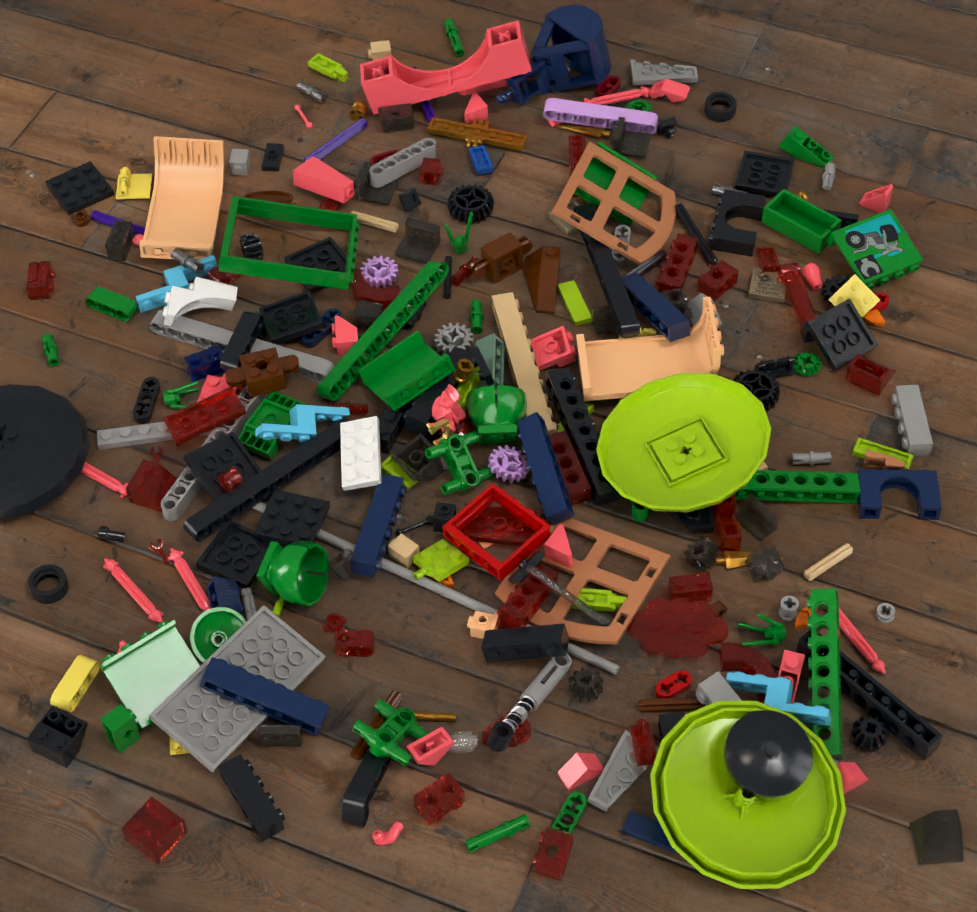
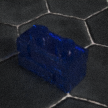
[184,345,226,382]

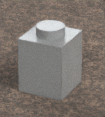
[229,149,251,176]

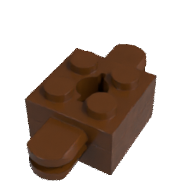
[469,232,533,284]
[225,347,300,397]

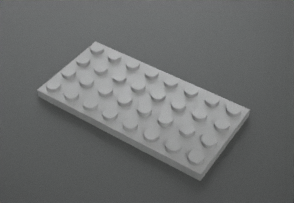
[149,605,326,773]

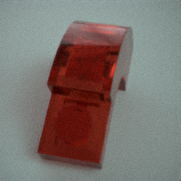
[351,268,401,313]
[719,643,776,704]

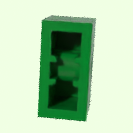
[100,704,141,754]

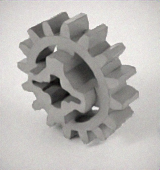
[434,323,474,355]

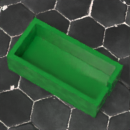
[761,189,842,254]

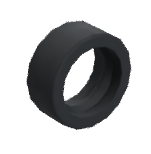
[704,92,737,122]
[28,564,69,604]

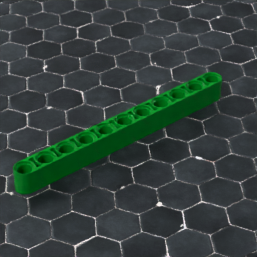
[317,261,449,401]

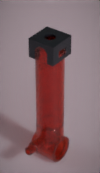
[778,262,817,343]

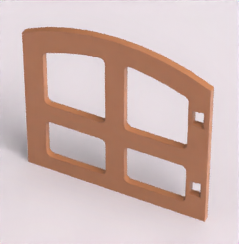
[551,141,676,265]
[495,518,670,644]

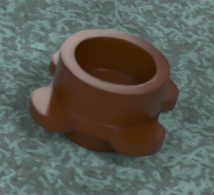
[71,210,91,227]

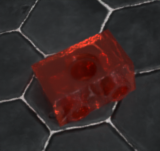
[698,260,738,302]
[532,827,575,880]

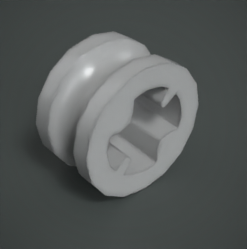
[876,603,895,623]

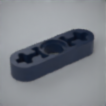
[301,309,342,348]

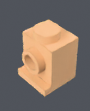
[467,611,499,639]

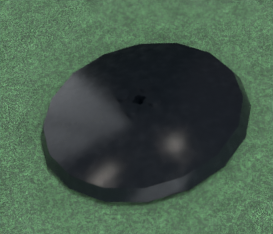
[0,384,90,520]

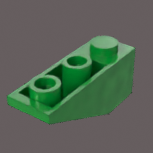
[778,125,835,168]

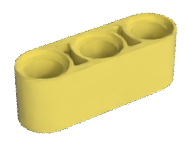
[50,655,100,712]

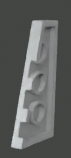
[630,59,698,86]
[587,729,659,812]

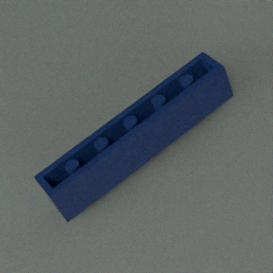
[621,272,691,342]
[517,412,575,525]
[350,474,407,578]
[200,657,330,737]

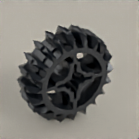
[448,184,494,224]
[732,368,780,412]

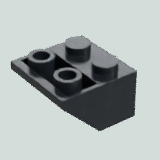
[27,705,88,768]

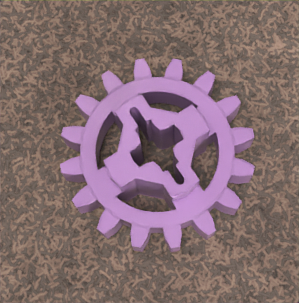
[360,255,399,289]
[488,445,529,483]

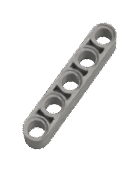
[370,138,436,187]

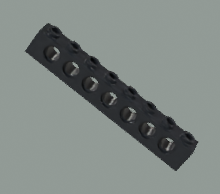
[545,368,619,505]
[796,629,943,761]

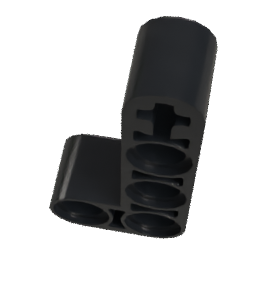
[220,311,266,370]
[342,747,392,828]

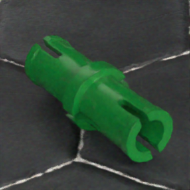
[470,300,484,334]
[42,333,60,367]

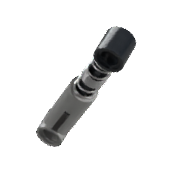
[487,654,572,752]

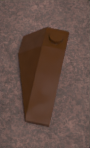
[524,246,561,314]

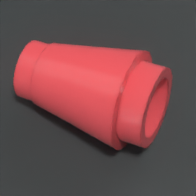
[802,263,823,291]

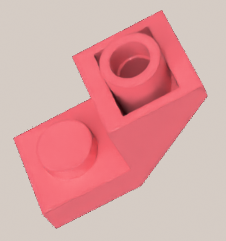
[649,79,690,103]

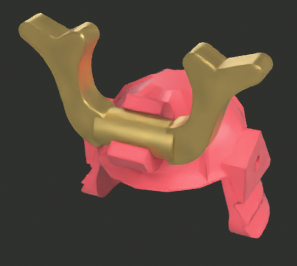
[426,384,466,445]

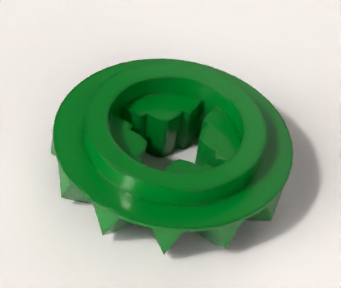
[626,100,652,112]
[793,351,822,376]

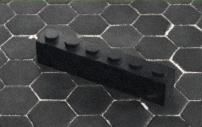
[404,346,473,436]

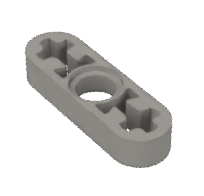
[612,225,631,267]

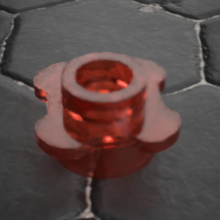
[323,613,346,634]

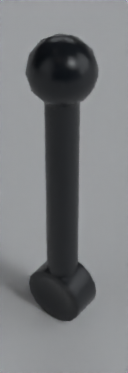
[396,516,433,536]

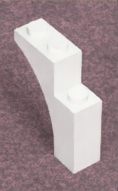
[162,277,238,326]

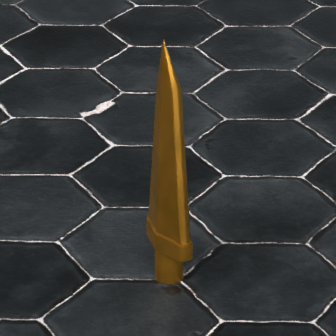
[556,124,611,138]
[714,551,783,570]

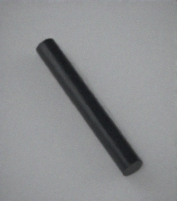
[444,256,452,299]

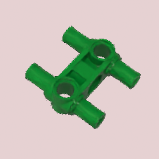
[425,431,495,495]
[352,698,430,767]

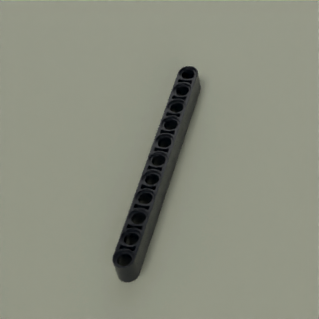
[574,204,640,338]
[183,418,349,542]

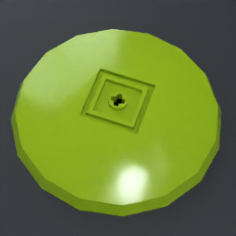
[596,373,771,512]

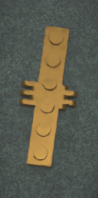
[427,117,527,151]

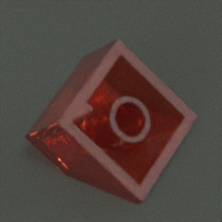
[126,459,177,512]

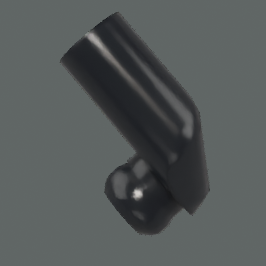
[97,526,125,542]

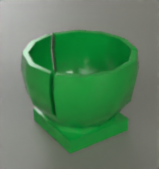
[465,385,527,445]
[256,541,329,607]

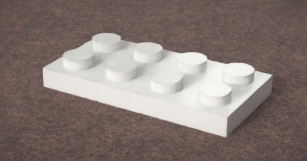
[340,416,381,491]

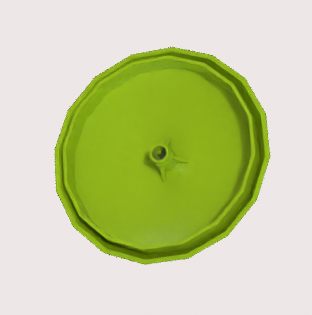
[650,701,846,889]

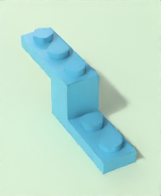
[135,255,218,313]
[255,404,350,442]
[726,672,831,726]

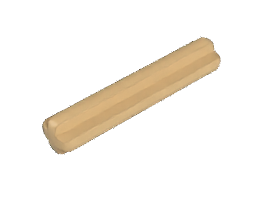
[351,211,399,233]
[803,543,853,581]

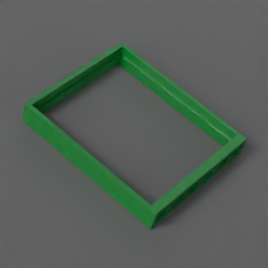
[219,196,360,290]

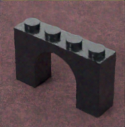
[708,189,766,257]

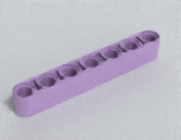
[543,98,658,135]

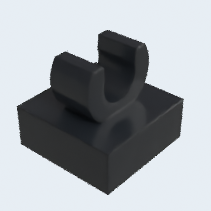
[657,117,677,139]
[399,188,421,211]

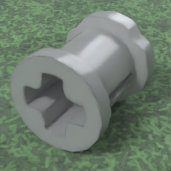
[779,596,799,622]

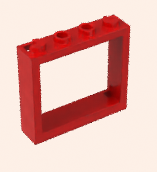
[442,483,551,582]

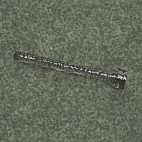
[526,565,612,627]

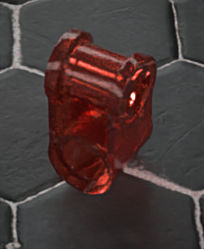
[334,629,374,657]

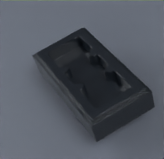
[262,143,284,171]
[508,550,545,584]

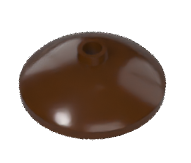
[242,190,293,204]

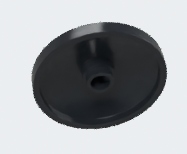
[724,710,813,799]

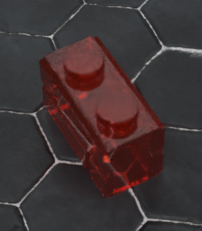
[26,261,56,300]
[668,573,713,606]

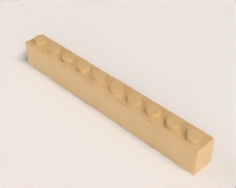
[492,292,557,441]

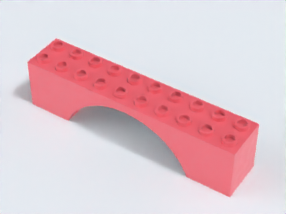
[360,20,532,115]

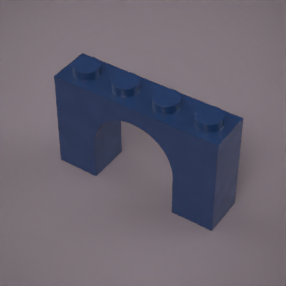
[857,469,942,520]

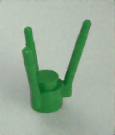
[445,212,473,254]
[163,381,209,411]
[737,613,786,646]

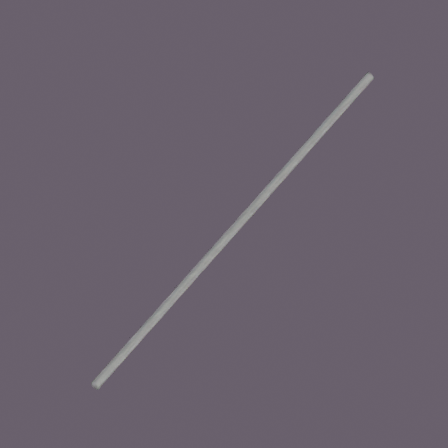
[252,502,620,675]

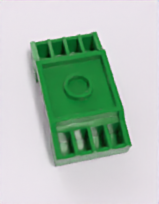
[238,391,306,461]

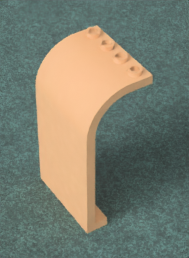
[139,136,224,260]
[576,297,724,401]

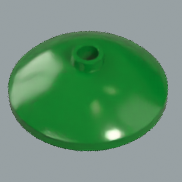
[189,607,247,663]

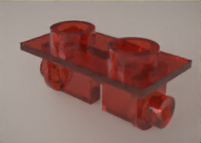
[629,719,657,766]

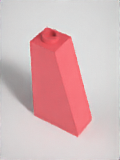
[293,156,355,203]

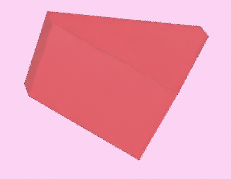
[464,92,488,125]
[858,184,893,213]
[544,524,573,568]
[406,727,454,766]
[557,752,604,791]
[836,762,868,794]

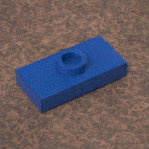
[468,145,494,175]

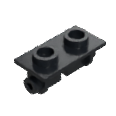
[754,356,796,377]

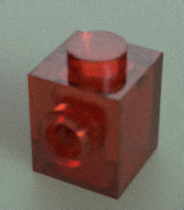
[420,157,443,186]

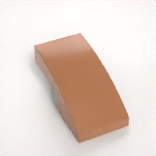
[863,451,905,470]

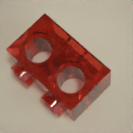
[413,773,465,825]

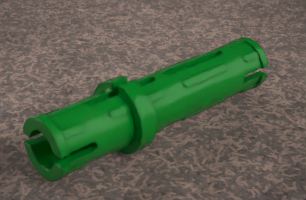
[444,18,465,57]
[465,814,531,854]

